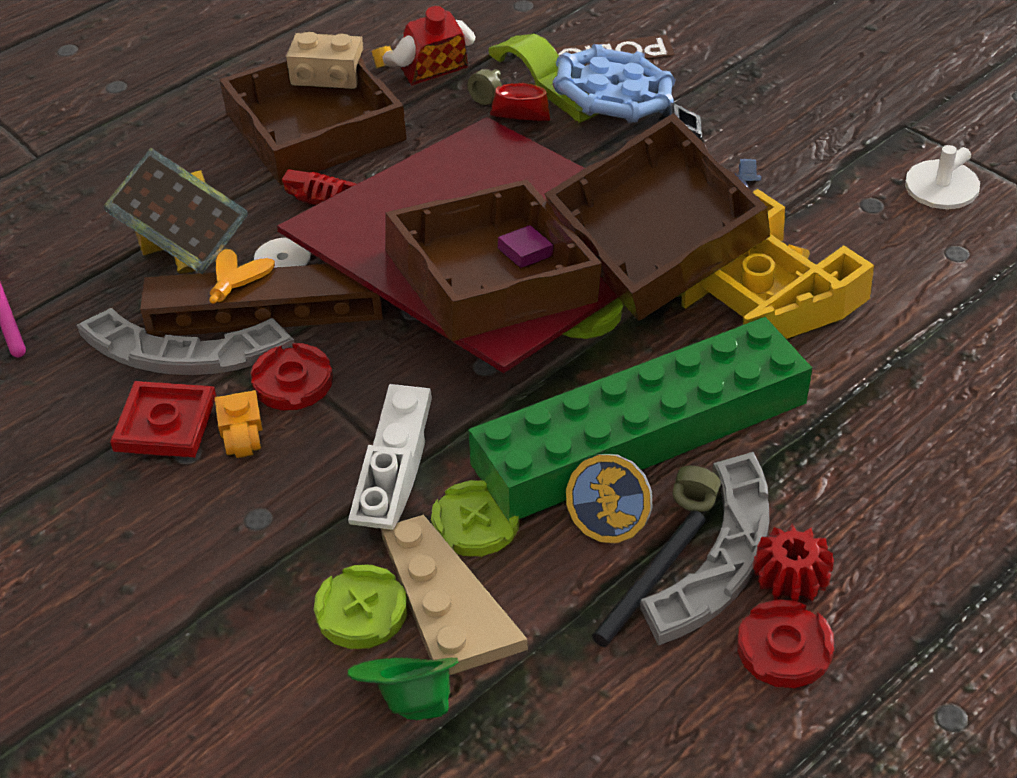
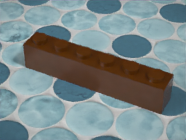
[140,264,383,337]

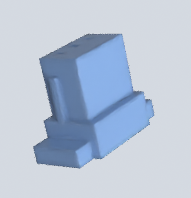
[738,159,761,182]

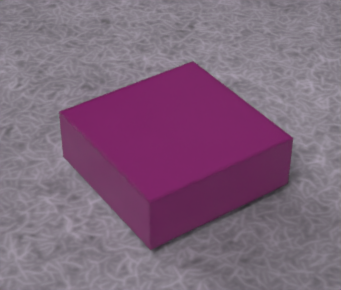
[498,225,553,268]

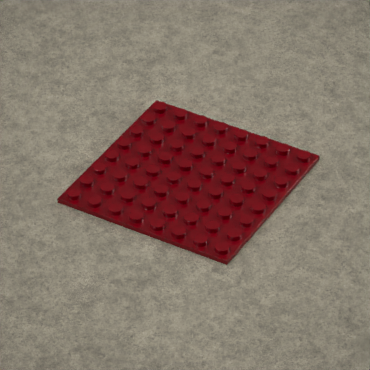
[277,117,618,373]

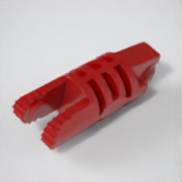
[282,169,356,206]

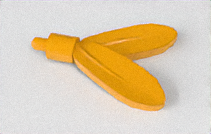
[209,249,275,304]

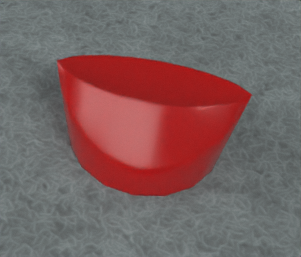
[490,83,550,121]

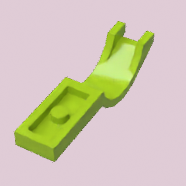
[489,34,598,123]

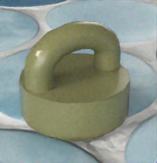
[467,69,502,105]
[672,465,721,512]

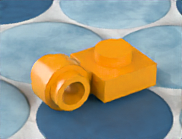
[215,390,263,458]

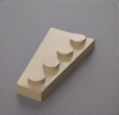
[381,515,528,675]

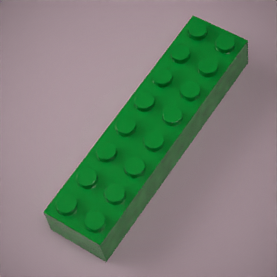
[469,317,813,522]

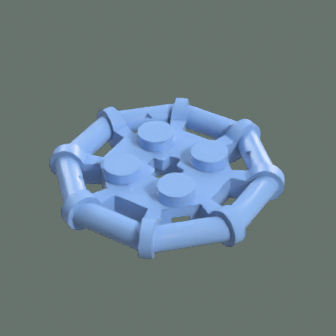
[553,44,675,123]

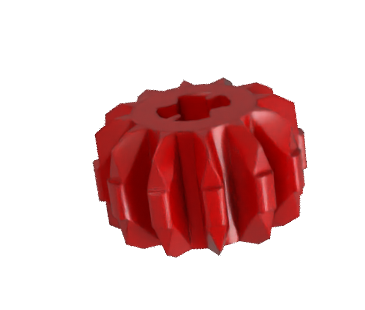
[753,523,834,601]

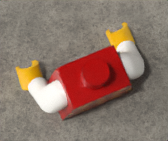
[372,6,475,86]

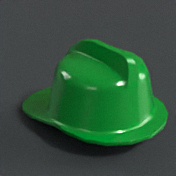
[348,657,459,720]

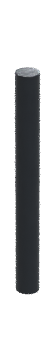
[592,510,705,647]

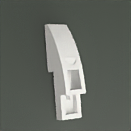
[348,384,432,530]

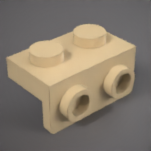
[286,32,363,89]

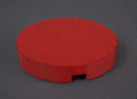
[251,343,333,410]
[737,599,834,688]

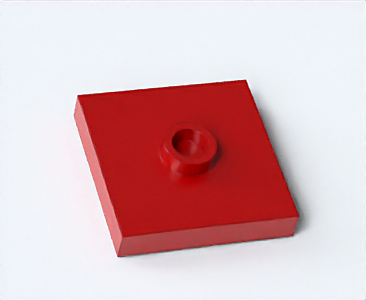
[110,381,217,458]

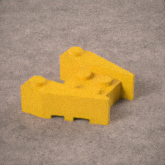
[682,189,874,339]

